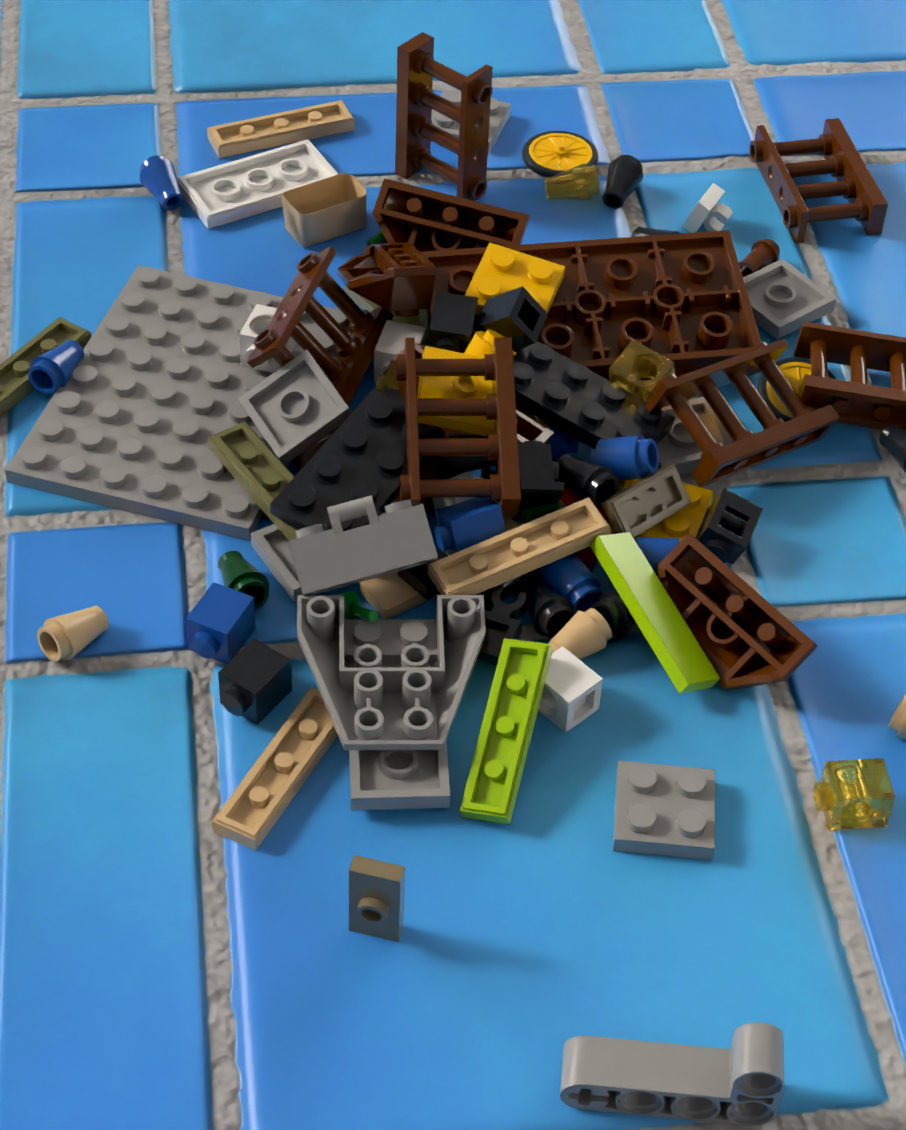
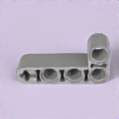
[560,1022,785,1126]

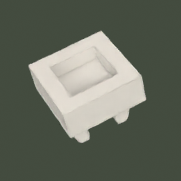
[682,183,733,233]

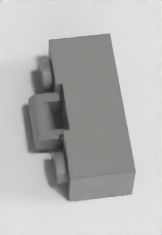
[288,495,438,595]

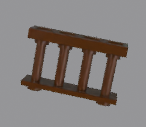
[395,32,493,201]
[749,118,888,243]
[247,246,394,406]
[793,321,906,430]
[396,337,521,518]
[645,339,840,488]

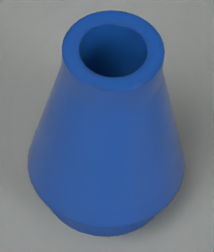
[140,155,184,211]
[28,340,84,394]

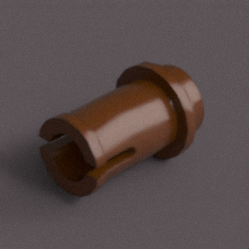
[739,239,780,278]

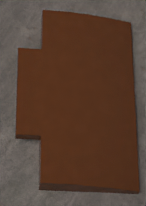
[421,230,761,402]

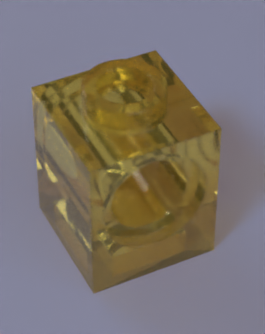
[609,340,675,402]
[814,758,895,831]

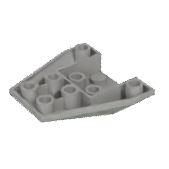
[297,595,486,750]

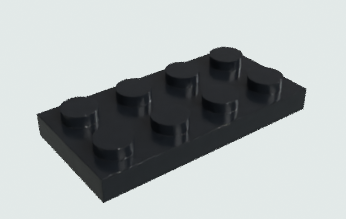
[513,341,675,449]
[270,389,446,531]

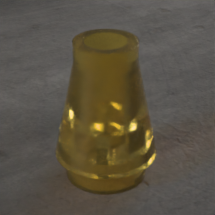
[544,163,600,200]

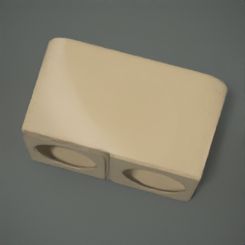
[281,173,367,248]

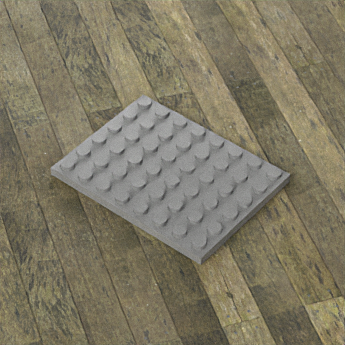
[5,265,352,541]

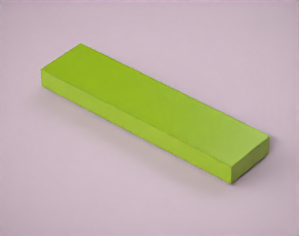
[590,532,720,694]
[459,638,552,825]

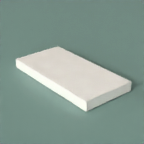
[177,139,338,229]

